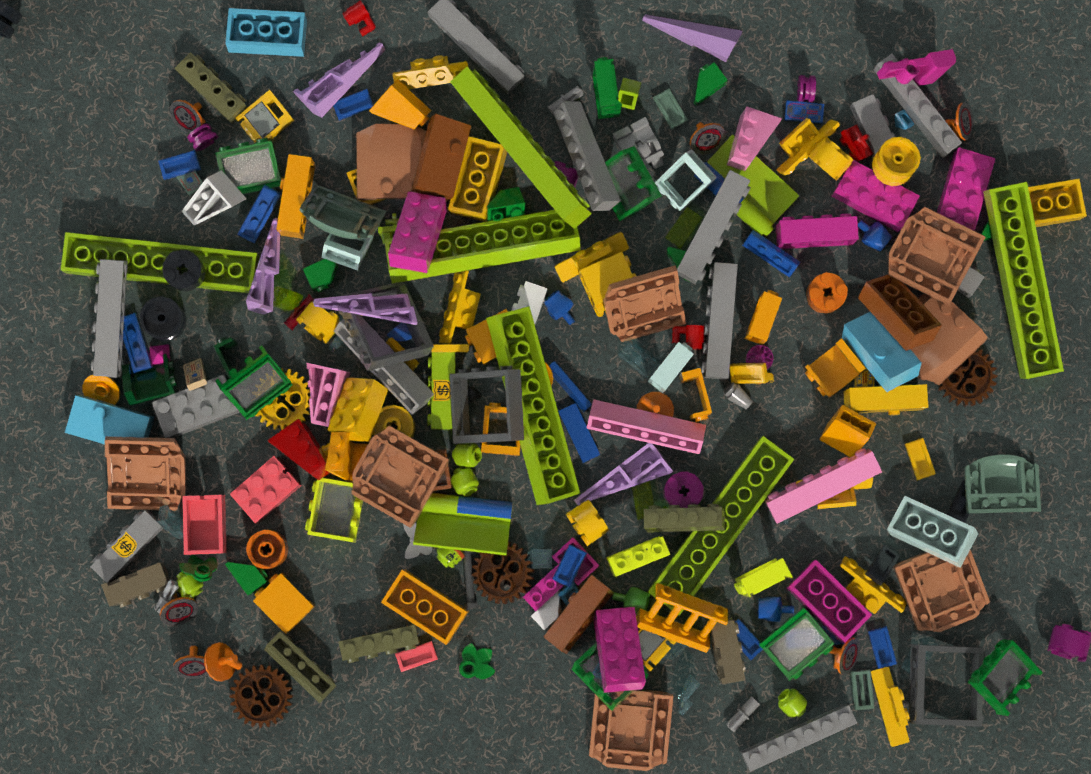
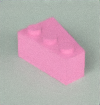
[727,107,782,171]
[306,363,350,427]

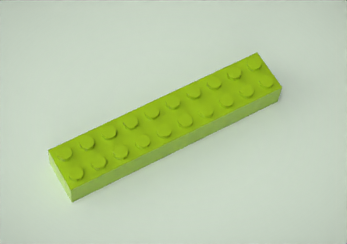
[450,67,592,229]
[983,182,1064,379]
[384,210,581,284]
[61,232,260,293]
[486,306,580,505]
[647,436,794,616]

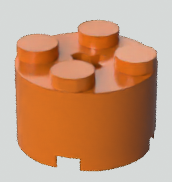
[806,272,848,313]
[246,530,288,569]

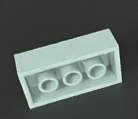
[887,496,978,568]

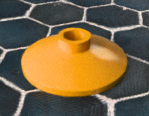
[82,374,120,405]

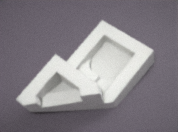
[531,590,561,630]

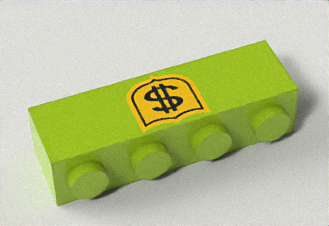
[428,352,456,430]

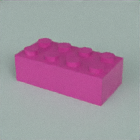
[937,148,995,231]
[832,160,920,232]
[388,191,447,273]
[775,214,859,249]
[786,560,872,643]
[593,607,646,693]

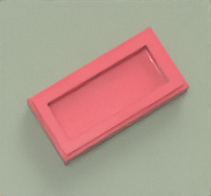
[395,641,438,672]

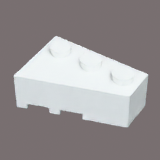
[182,170,246,225]

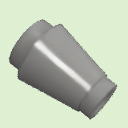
[724,383,753,409]

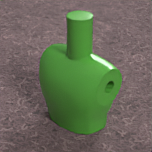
[613,587,650,613]

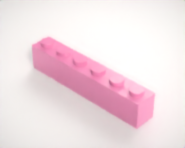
[587,399,706,454]
[764,448,882,524]

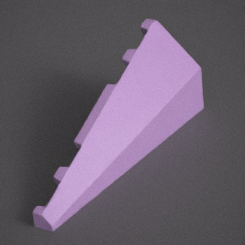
[642,15,743,62]
[293,43,385,118]
[246,218,280,314]
[313,293,418,325]
[574,443,673,505]

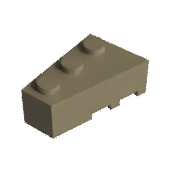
[101,562,170,608]
[710,618,745,684]

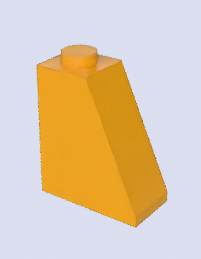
[369,79,432,129]

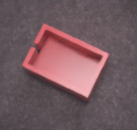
[230,456,302,524]
[182,495,227,555]

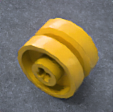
[872,137,921,186]
[373,405,415,438]

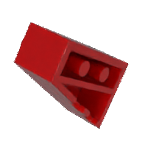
[267,418,330,480]

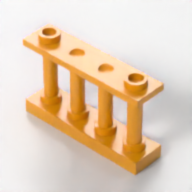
[637,583,728,653]

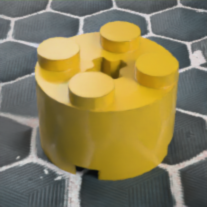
[808,137,853,181]
[296,301,340,344]
[565,500,609,546]

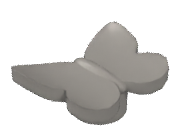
[403,523,432,559]

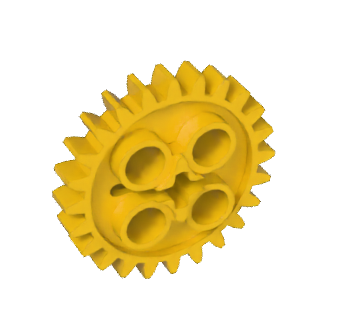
[251,368,311,430]

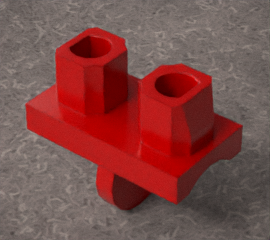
[839,124,873,162]

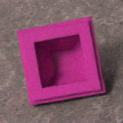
[150,345,170,365]

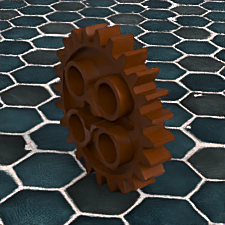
[938,349,998,407]
[472,541,534,604]
[229,664,294,728]

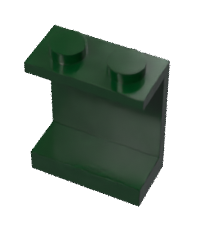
[214,336,256,390]
[121,354,177,405]

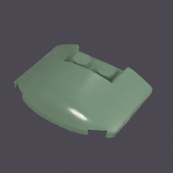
[299,184,387,239]
[964,455,1041,513]

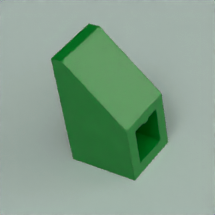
[487,187,525,222]

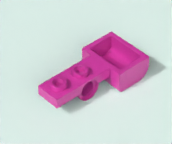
[877,49,956,86]
[523,537,599,611]

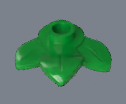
[179,555,218,582]
[459,643,495,679]

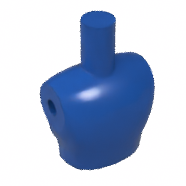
[858,220,892,252]
[543,290,575,325]
[758,596,794,622]

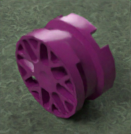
[797,75,816,102]
[187,124,218,151]
[746,345,773,369]

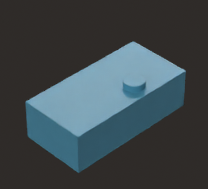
[225,8,307,57]
[842,312,922,392]
[65,395,155,444]

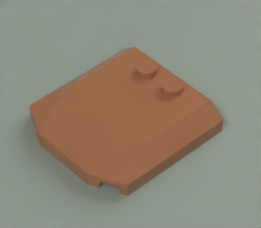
[356,124,426,200]
[888,207,985,305]
[603,266,686,342]
[911,293,988,385]
[352,426,450,528]
[104,436,186,511]
[893,550,990,632]
[589,690,673,771]

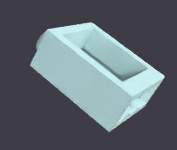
[655,150,717,211]
[321,234,374,270]
[648,342,694,393]

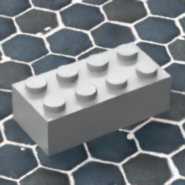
[152,374,239,438]

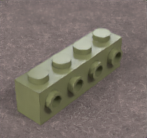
[174,52,247,124]
[644,504,725,532]
[339,624,420,663]
[264,631,336,703]

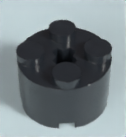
[163,250,206,292]

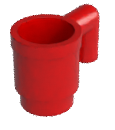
[342,0,376,37]
[672,325,705,350]

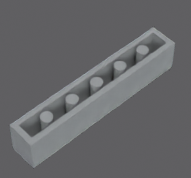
[428,0,524,95]
[873,53,962,158]
[553,101,620,211]
[677,170,751,284]
[91,259,128,378]
[701,262,738,380]
[334,314,434,415]
[740,704,857,772]

